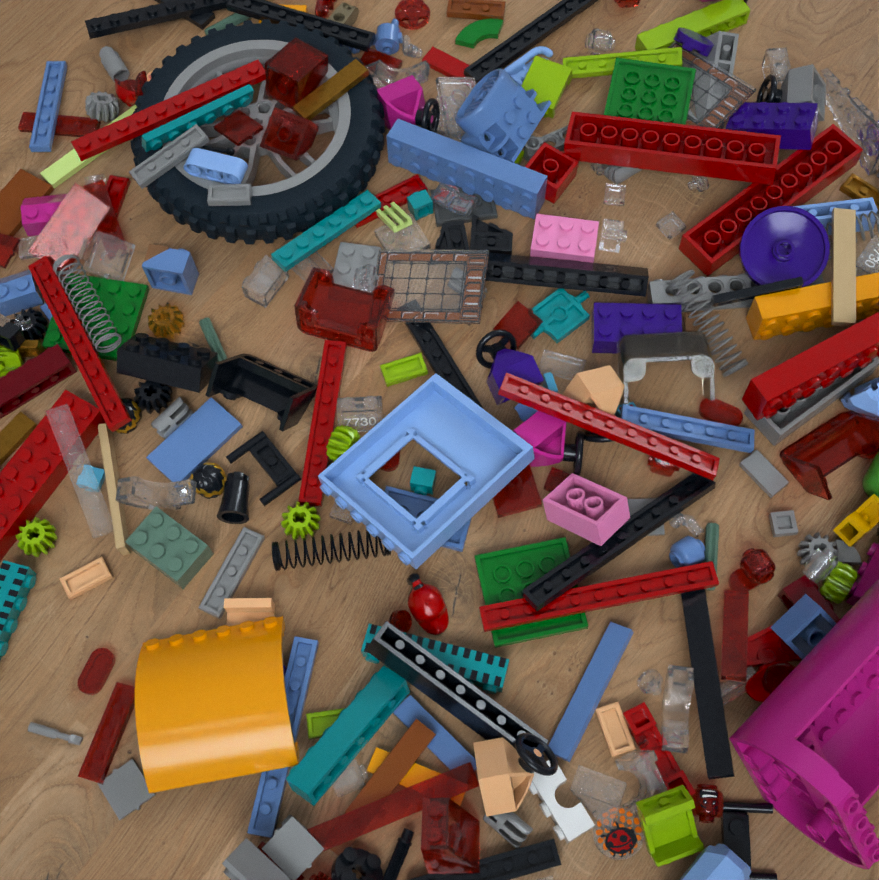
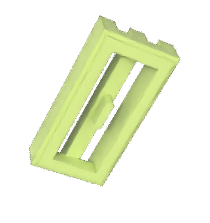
[376,202,413,233]

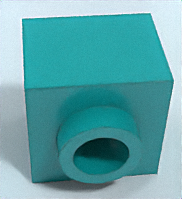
[407,189,433,221]
[410,466,436,495]

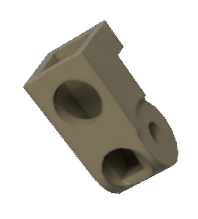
[328,2,359,26]

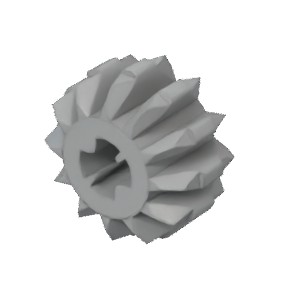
[85,91,119,122]
[797,532,839,574]

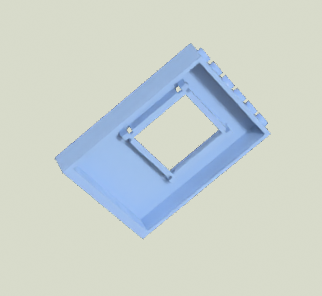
[318,373,534,569]

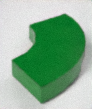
[455,18,504,49]

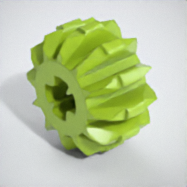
[326,425,360,461]
[281,501,320,540]
[15,517,58,558]
[820,561,857,604]

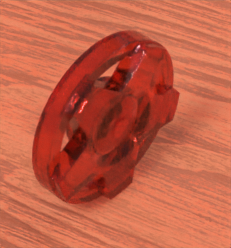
[395,0,430,30]

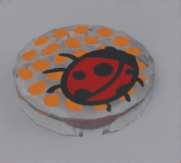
[592,807,644,860]

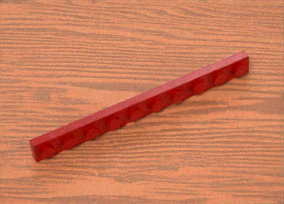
[71,59,268,161]
[28,255,132,432]
[498,372,720,481]
[479,561,719,632]

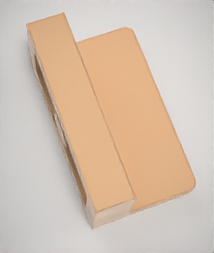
[224,598,275,626]

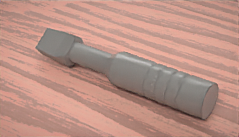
[28,722,83,745]

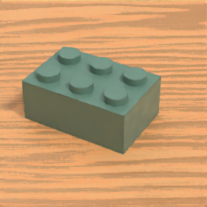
[125,506,213,589]

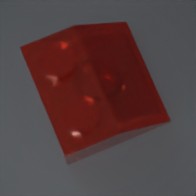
[259,107,319,161]

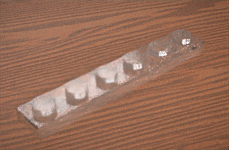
[45,404,113,539]

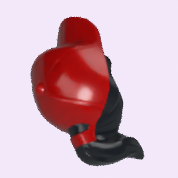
[407,573,449,635]

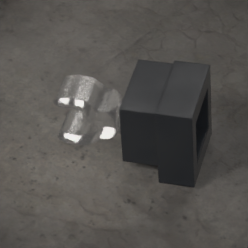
[0,314,33,352]

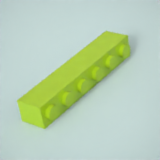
[635,0,750,51]

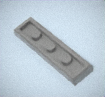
[129,124,210,189]
[198,527,265,619]

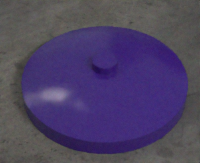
[739,206,830,287]

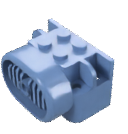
[455,68,551,163]

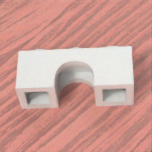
[529,760,595,844]

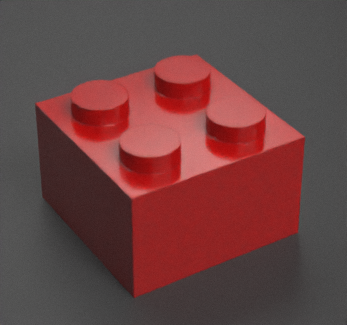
[525,142,579,204]

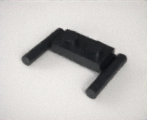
[226,431,301,507]
[720,801,778,880]

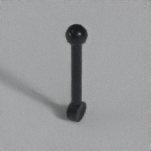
[201,146,235,156]

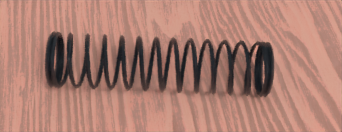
[272,530,391,571]

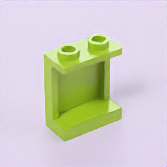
[521,56,572,118]
[635,785,704,867]

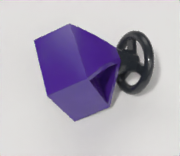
[476,330,544,405]

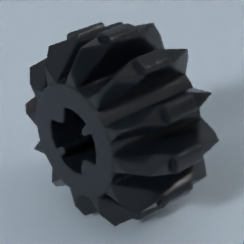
[9,307,48,340]
[134,380,172,414]

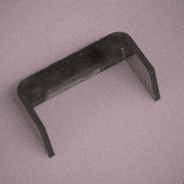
[617,331,715,404]

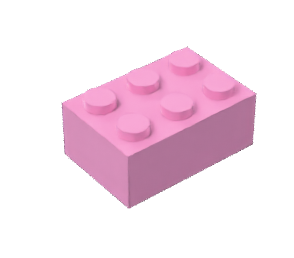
[530,214,599,263]
[543,473,630,546]

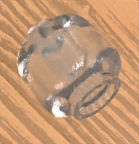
[585,29,615,55]

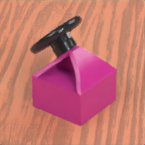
[377,75,440,133]
[513,411,584,476]

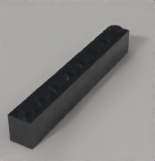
[478,252,649,297]
[366,621,548,749]

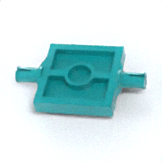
[529,288,590,343]

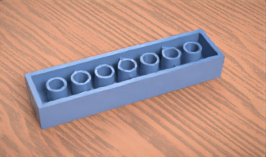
[386,119,547,219]

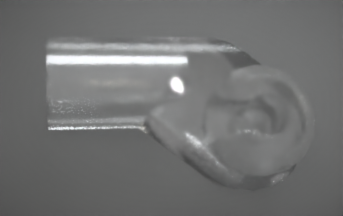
[401,35,423,59]
[669,513,704,538]

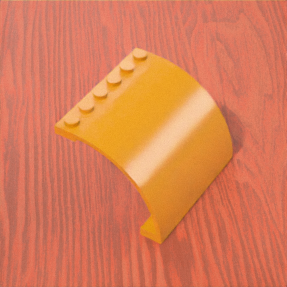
[135,616,300,793]

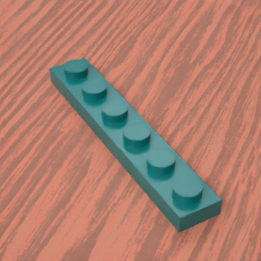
[142,84,254,152]
[271,190,381,272]

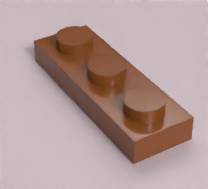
[447,0,506,20]

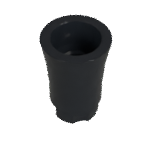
[217,472,250,524]

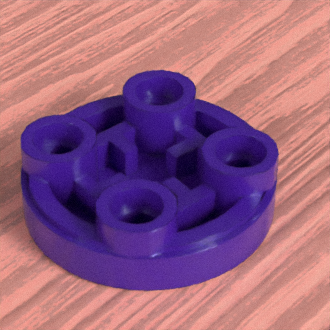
[674,28,714,57]

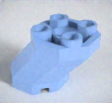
[840,377,879,422]
[679,843,751,880]

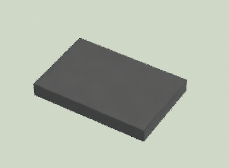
[431,186,498,227]

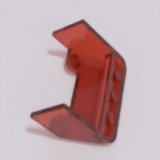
[779,411,879,500]

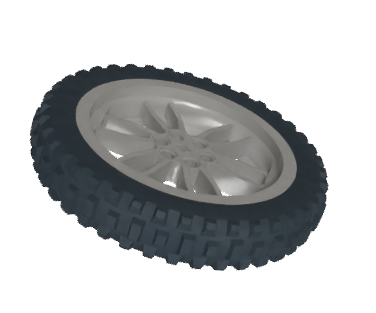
[130,19,385,244]

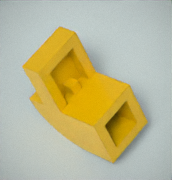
[833,494,879,547]

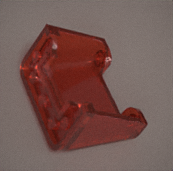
[294,267,395,352]

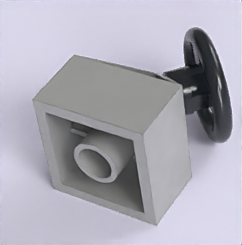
[756,64,826,122]

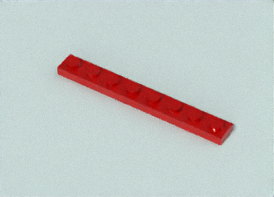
[298,340,347,507]

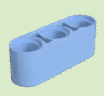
[183,148,248,184]

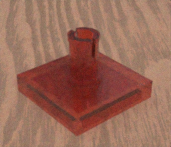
[492,464,542,518]

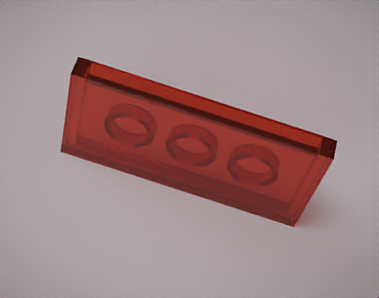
[28,183,112,276]

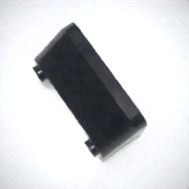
[205,354,317,432]

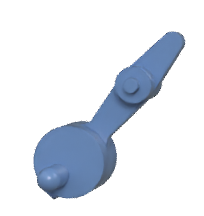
[339,19,403,55]

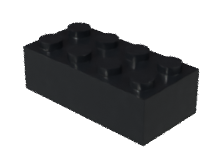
[116,333,218,393]

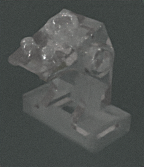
[615,750,667,814]

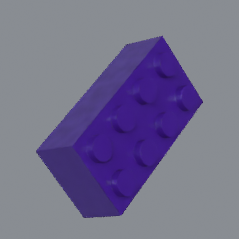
[726,102,818,150]
[592,302,683,355]

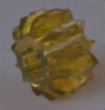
[148,302,185,339]

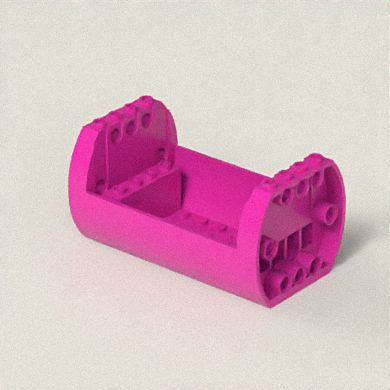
[729,579,879,869]

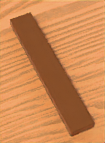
[322,719,436,856]

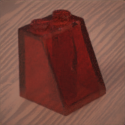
[265,37,328,110]
[421,798,480,874]

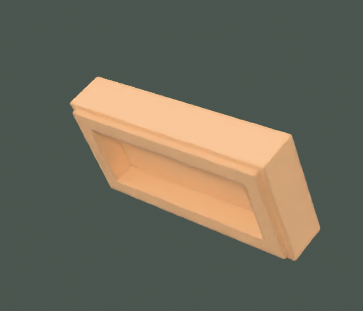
[60,557,113,600]
[595,702,636,758]

